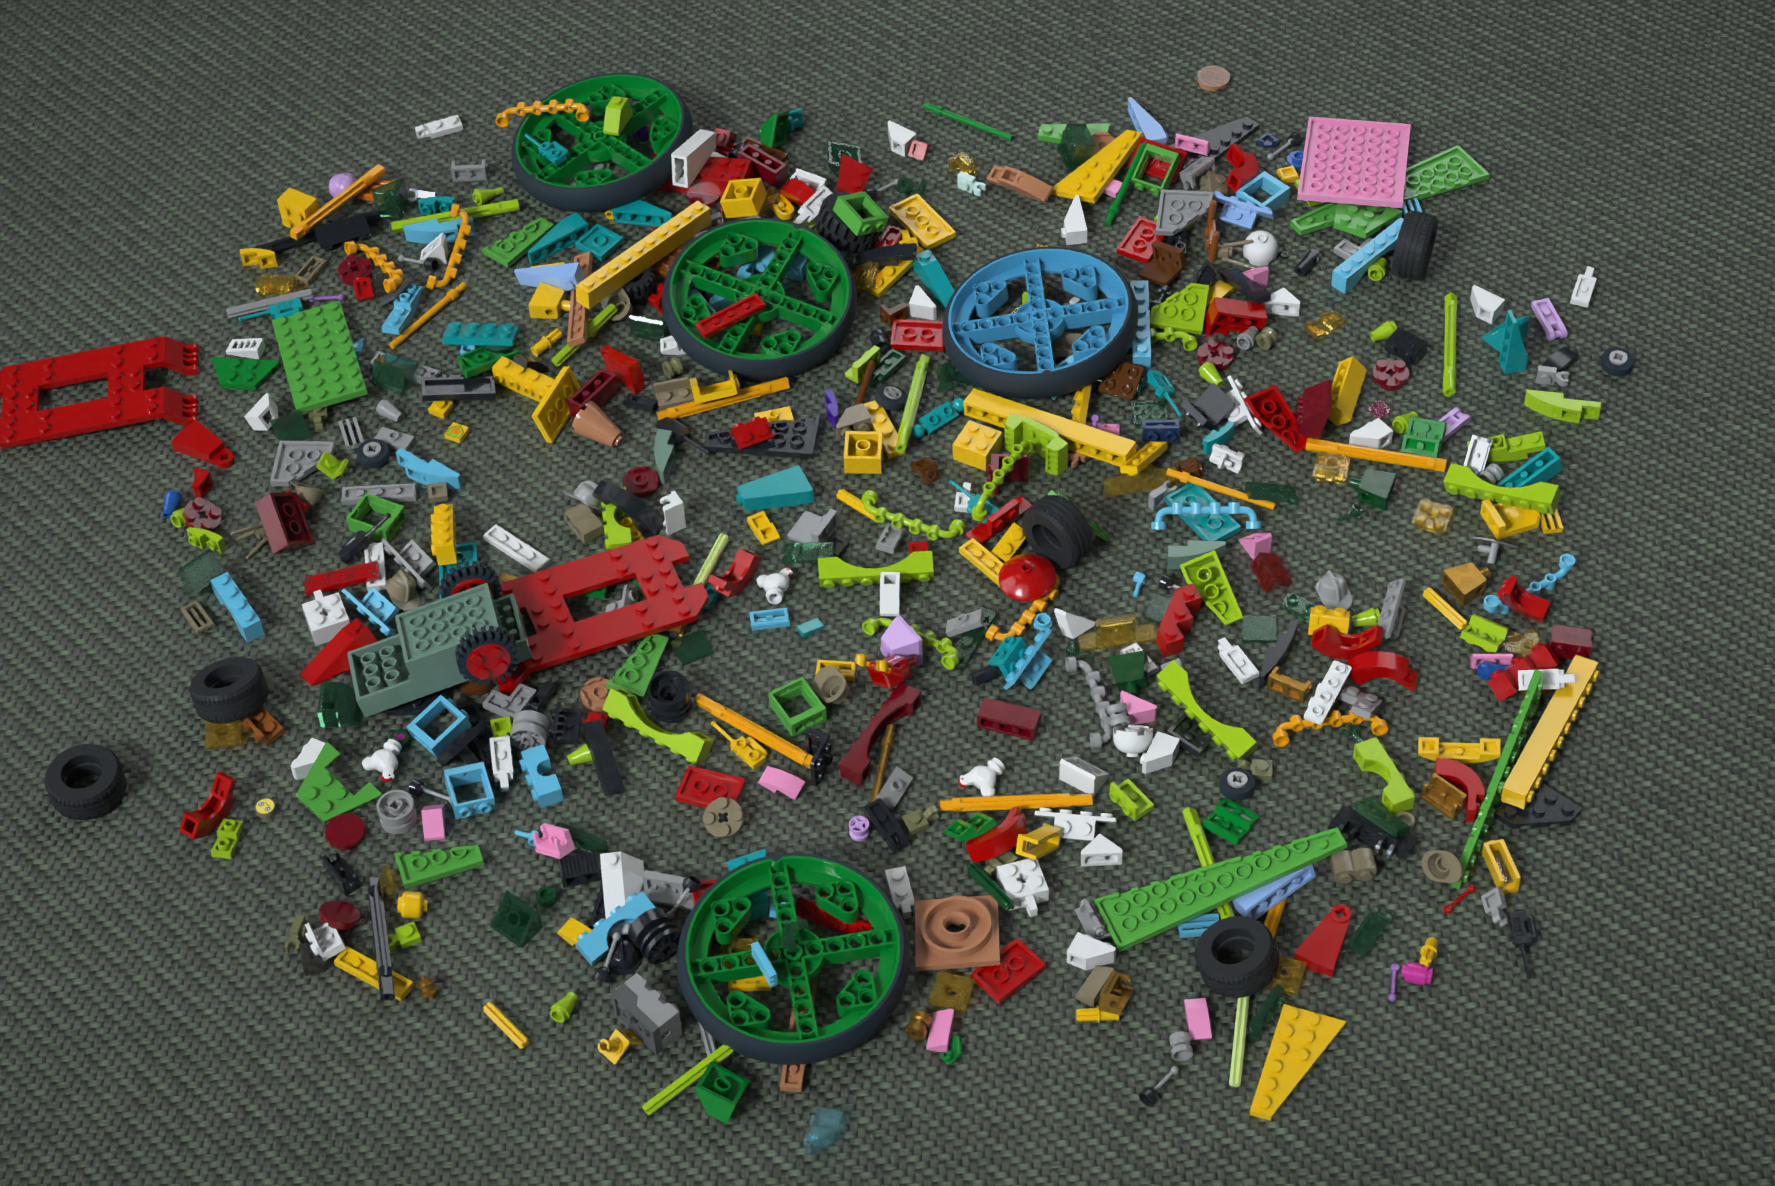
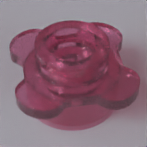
[1368,401,1390,419]

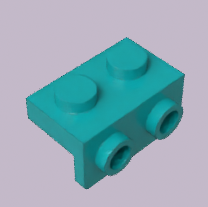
[988,636,1028,678]

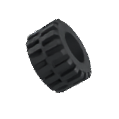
[622,267,656,306]

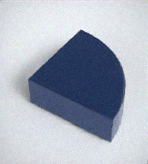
[1256,132,1280,148]

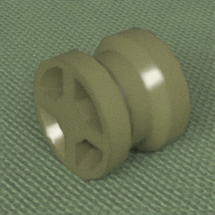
[1255,327,1278,350]
[662,357,683,379]

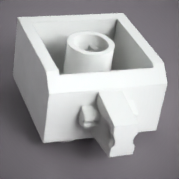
[302,590,350,646]
[997,858,1049,917]

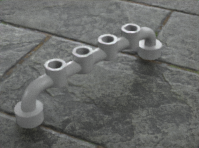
[1065,656,1113,749]

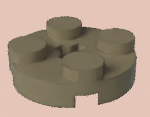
[702,797,744,839]

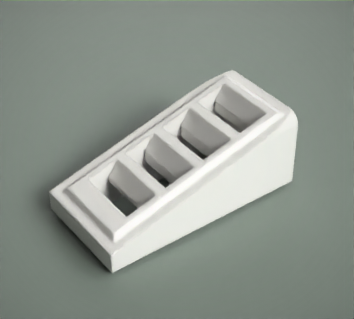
[226,338,266,359]

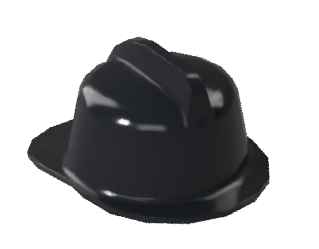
[1192,262,1217,287]
[606,934,641,976]

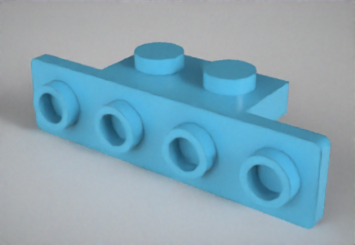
[342,587,399,637]
[1003,628,1052,690]

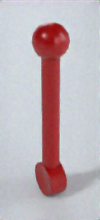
[1443,884,1476,914]

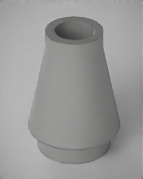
[1237,326,1259,350]
[376,399,404,423]

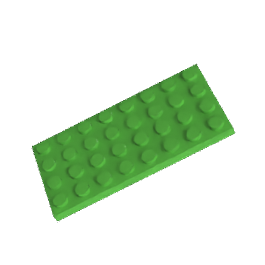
[272,301,368,415]

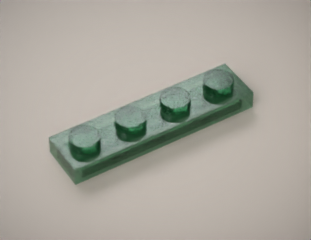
[954,606,997,672]

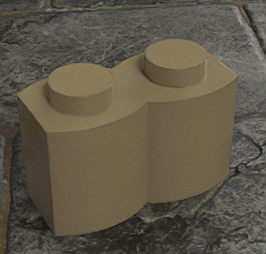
[564,502,604,544]
[1330,848,1377,884]

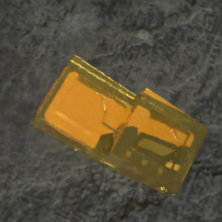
[1304,310,1345,339]

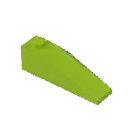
[1180,550,1244,626]

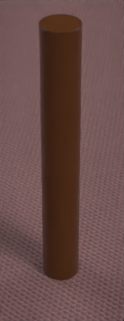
[854,360,876,406]

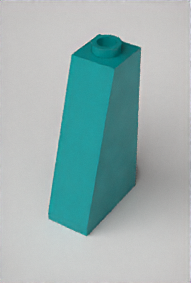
[735,465,814,511]

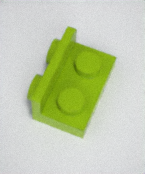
[845,345,881,384]

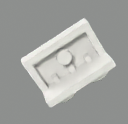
[305,923,346,961]

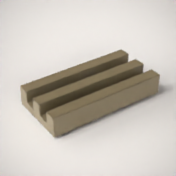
[293,255,328,286]
[180,600,216,636]

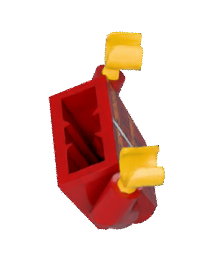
[855,653,917,689]

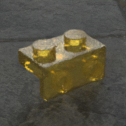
[255,275,296,295]

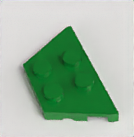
[457,346,521,378]
[212,357,281,390]

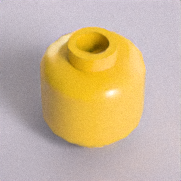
[397,891,428,919]

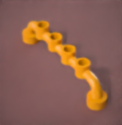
[495,99,590,127]
[426,203,471,290]
[344,241,403,293]
[985,567,1060,642]
[1272,710,1388,747]

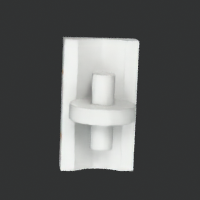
[1209,443,1245,474]

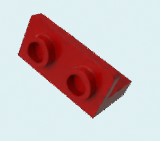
[730,416,774,451]

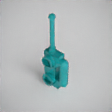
[524,133,569,166]
[238,298,303,322]
[1145,369,1182,417]
[949,479,999,524]

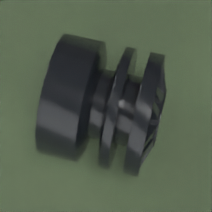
[648,670,692,723]
[628,908,681,965]

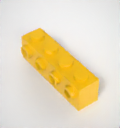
[492,356,555,402]
[1328,356,1367,427]
[431,504,457,566]

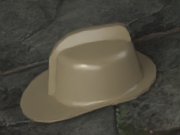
[601,287,633,321]
[290,481,326,507]
[385,570,420,611]
[813,666,850,704]
[1422,850,1462,883]

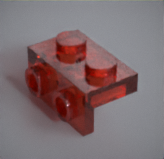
[1250,552,1293,592]

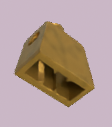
[1441,563,1491,607]

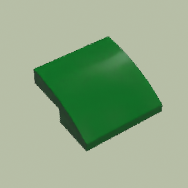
[1401,416,1447,458]
[1202,797,1260,846]
[943,812,997,841]

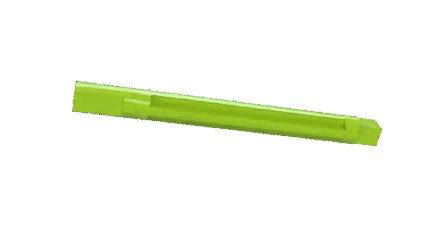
[391,199,520,233]
[1443,292,1457,397]
[895,354,930,453]
[1182,807,1235,920]

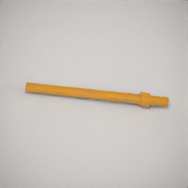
[389,282,467,349]
[1166,468,1275,510]

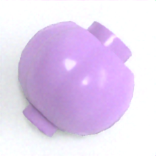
[329,173,358,202]

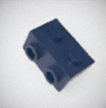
[1142,420,1180,441]

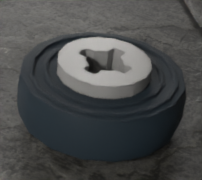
[1601,347,1634,376]
[875,384,908,411]
[357,439,390,468]
[1219,768,1255,801]

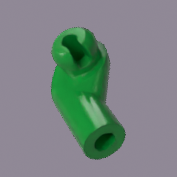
[942,1036,963,1064]

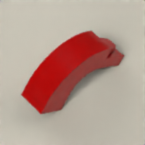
[1225,143,1259,193]
[778,178,817,219]
[708,548,762,597]
[1497,575,1552,625]
[1311,624,1383,660]
[1347,651,1418,691]
[1434,758,1485,823]
[179,771,237,839]
[965,806,1028,863]

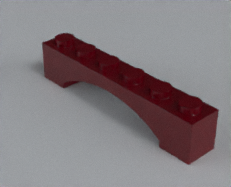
[839,682,922,786]

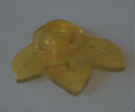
[759,186,780,216]
[1503,628,1540,656]

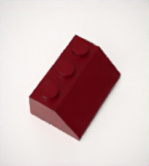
[1295,380,1332,440]
[255,492,314,554]

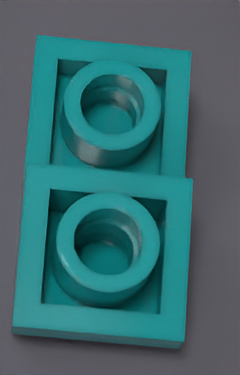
[418,196,455,215]
[1202,421,1235,455]

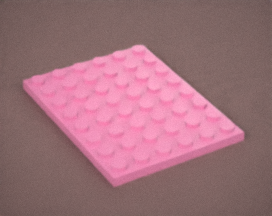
[1297,117,1411,208]

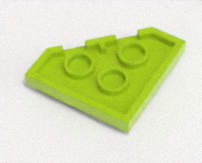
[1150,283,1209,335]

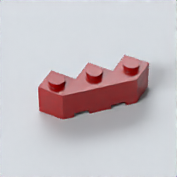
[1156,583,1202,658]
[1487,642,1561,702]

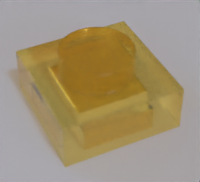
[379,865,396,895]

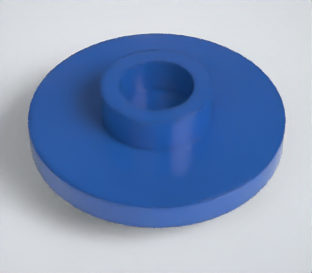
[1287,151,1304,169]

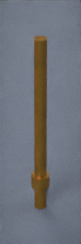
[867,724,895,826]

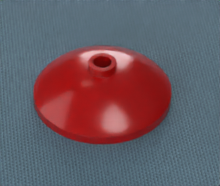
[998,553,1056,602]

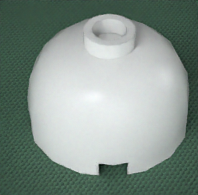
[1243,230,1278,266]
[1113,725,1153,757]

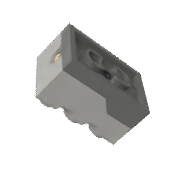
[611,973,682,1055]

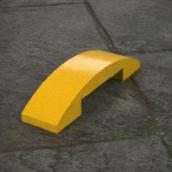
[1418,737,1500,764]

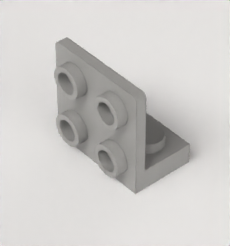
[787,509,838,550]

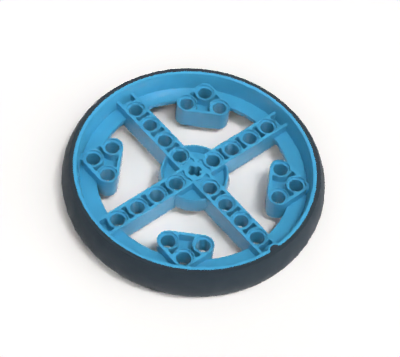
[942,247,1138,399]

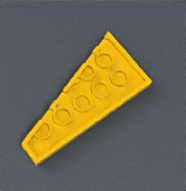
[1051,130,1143,203]
[1249,1004,1347,1121]

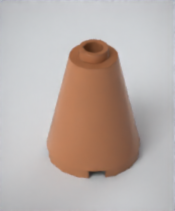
[572,401,624,448]

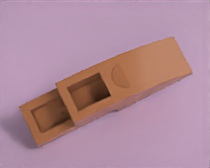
[986,165,1053,203]

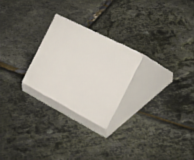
[1059,757,1110,797]

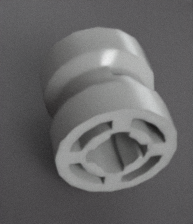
[1478,463,1504,485]
[1106,703,1130,728]
[1169,1031,1193,1061]

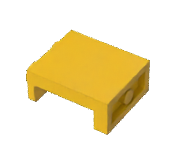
[689,370,740,404]
[1480,499,1541,540]

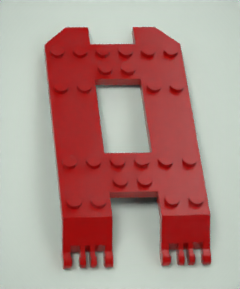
[0,336,199,449]
[497,535,709,695]

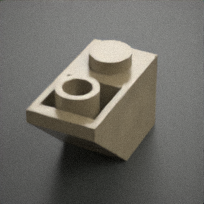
[836,403,872,441]

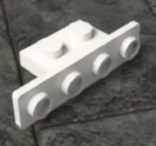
[1226,375,1263,435]
[1304,661,1352,725]
[1035,808,1117,841]

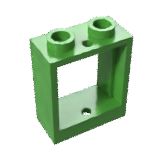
[1131,143,1181,196]
[833,191,889,236]
[347,493,407,542]
[768,677,827,737]

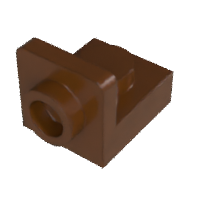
[879,302,908,328]
[910,457,940,486]
[1175,457,1205,481]

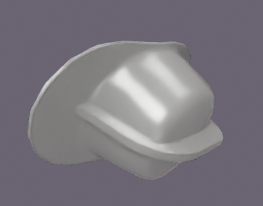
[563,481,603,509]
[1316,570,1352,610]

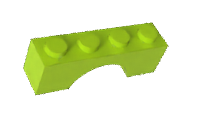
[601,487,632,550]
[1353,737,1416,816]

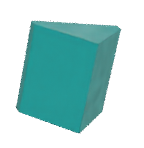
[1481,316,1530,352]

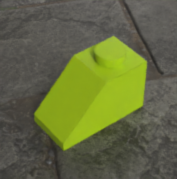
[603,96,633,136]

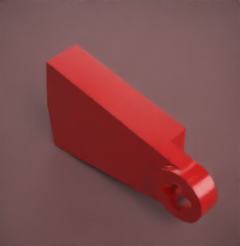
[600,345,645,394]
[171,420,235,469]
[1294,904,1351,977]

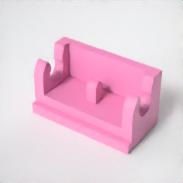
[533,823,575,859]

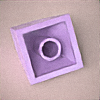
[880,615,923,666]

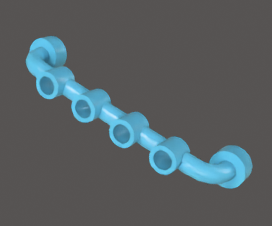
[1151,502,1261,530]
[1483,554,1575,614]

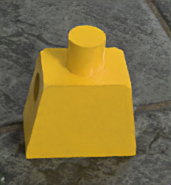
[528,282,570,319]

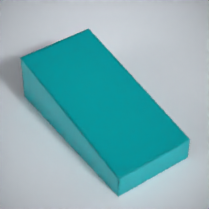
[703,586,720,610]
[797,618,824,638]

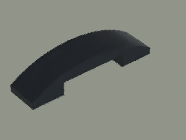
[591,480,663,536]

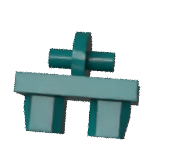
[786,109,804,131]

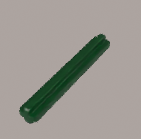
[967,862,1015,911]

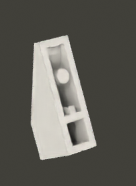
[1061,195,1087,245]

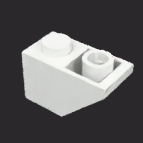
[887,120,917,157]
[1470,285,1505,324]
[244,393,278,431]
[1349,418,1393,449]
[880,572,901,616]
[1140,731,1180,774]
[291,738,332,780]
[1067,932,1116,970]

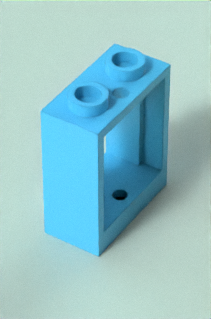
[1236,171,1290,220]
[406,695,471,758]
[444,762,495,819]

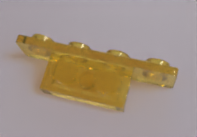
[1103,463,1178,497]
[1077,614,1157,652]

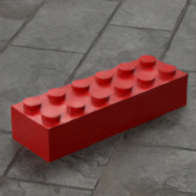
[651,153,754,196]

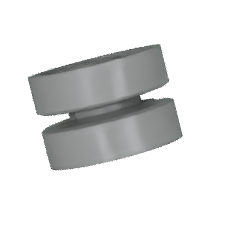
[510,710,549,751]
[377,790,417,834]

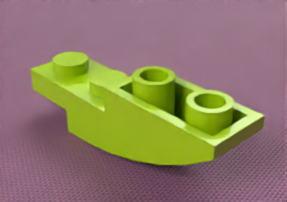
[1524,389,1601,423]
[1467,431,1546,461]

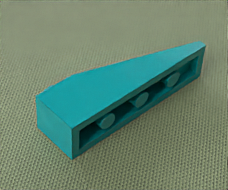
[611,200,673,227]
[528,212,589,266]
[913,249,955,310]
[1499,310,1529,374]
[1496,446,1563,488]

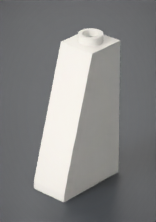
[671,129,716,188]

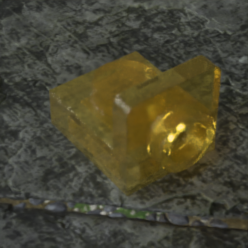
[949,151,975,176]

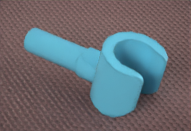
[1133,571,1146,598]
[515,830,541,847]

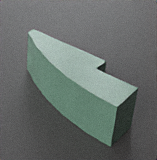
[654,429,675,484]
[1167,540,1226,569]

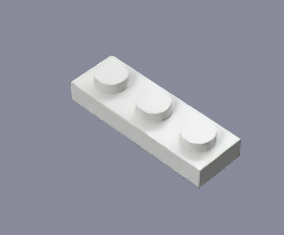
[364,542,386,592]

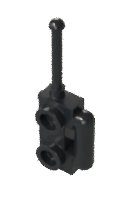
[1167,230,1188,280]
[656,417,710,455]
[339,513,391,564]
[1508,911,1538,979]

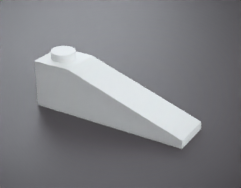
[600,852,644,937]

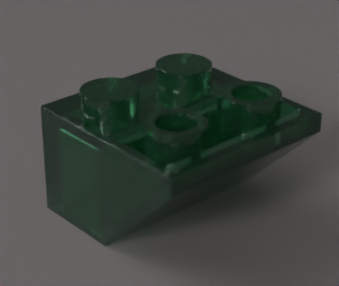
[1057,123,1096,172]
[317,682,362,727]

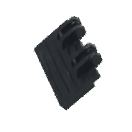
[421,372,496,401]
[1328,806,1419,860]

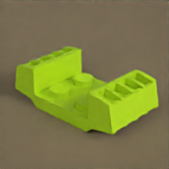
[1004,413,1068,476]

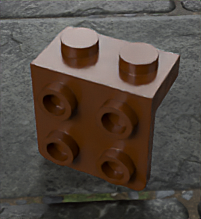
[1139,240,1186,285]
[1099,360,1146,401]

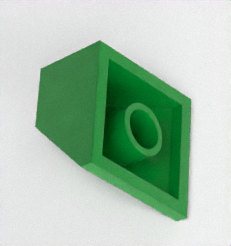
[759,110,790,148]
[695,1061,749,1124]

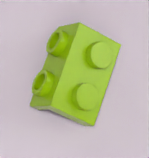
[1460,614,1509,653]
[1109,778,1154,821]

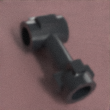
[1149,285,1171,310]

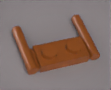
[1203,200,1220,263]

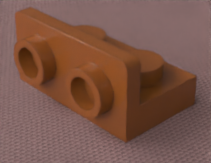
[241,706,286,747]

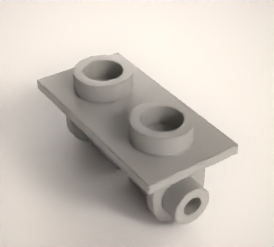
[1074,899,1110,940]

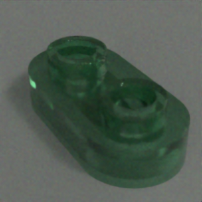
[1283,593,1317,622]

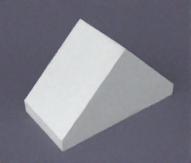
[420,232,449,264]
[909,285,937,320]
[1264,287,1300,317]
[1054,608,1096,639]
[1080,834,1122,866]

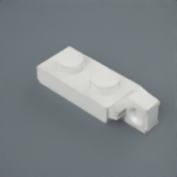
[415,115,463,139]
[794,185,833,225]
[1570,266,1597,308]
[1217,637,1259,685]
[1518,669,1575,690]
[489,736,514,792]
[885,866,914,919]

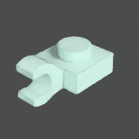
[957,171,986,196]

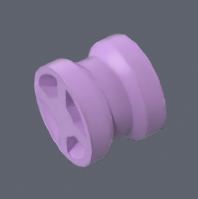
[849,816,870,842]

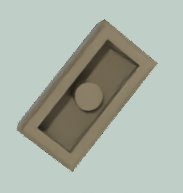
[1075,966,1115,1008]

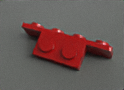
[966,496,1032,544]
[795,895,873,935]

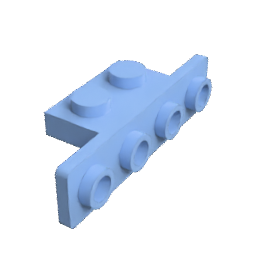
[1213,191,1275,231]

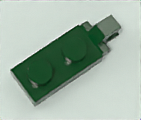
[868,349,907,388]

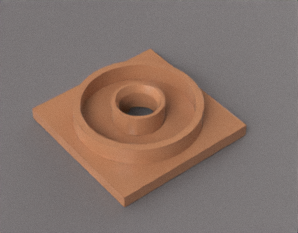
[915,895,1000,971]

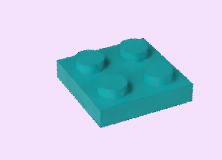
[575,223,624,262]

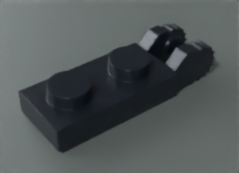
[863,798,909,853]

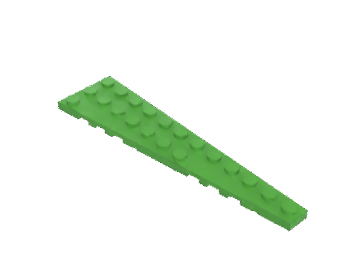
[1290,145,1490,236]
[1452,669,1544,890]
[1093,827,1348,952]

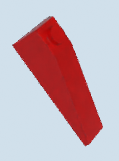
[1244,385,1308,454]
[299,618,377,687]

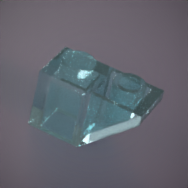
[803,1106,844,1156]

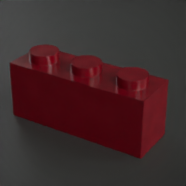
[738,143,788,189]
[567,368,618,418]
[977,697,1041,741]

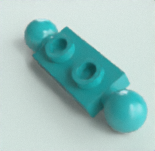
[911,398,965,439]

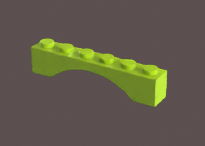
[1443,463,1561,514]
[818,551,934,588]
[1156,660,1258,761]
[602,688,714,764]

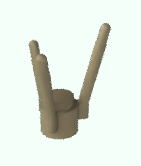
[1218,239,1256,269]
[230,522,268,559]

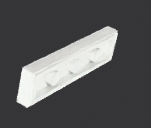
[483,524,551,573]

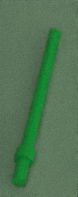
[923,102,1014,141]
[1104,143,1146,226]

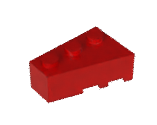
[1203,297,1268,337]

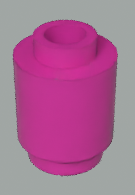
[1401,961,1433,986]

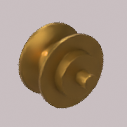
[415,975,439,1000]

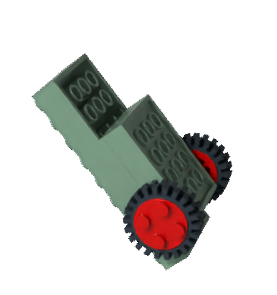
[347,561,533,717]

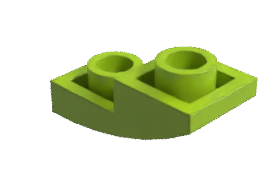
[186,527,227,554]
[211,819,243,859]

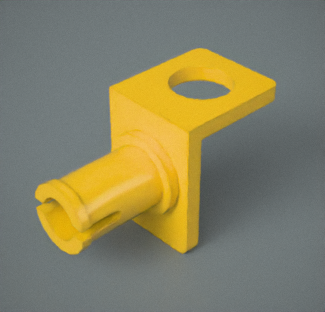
[598,1029,643,1064]

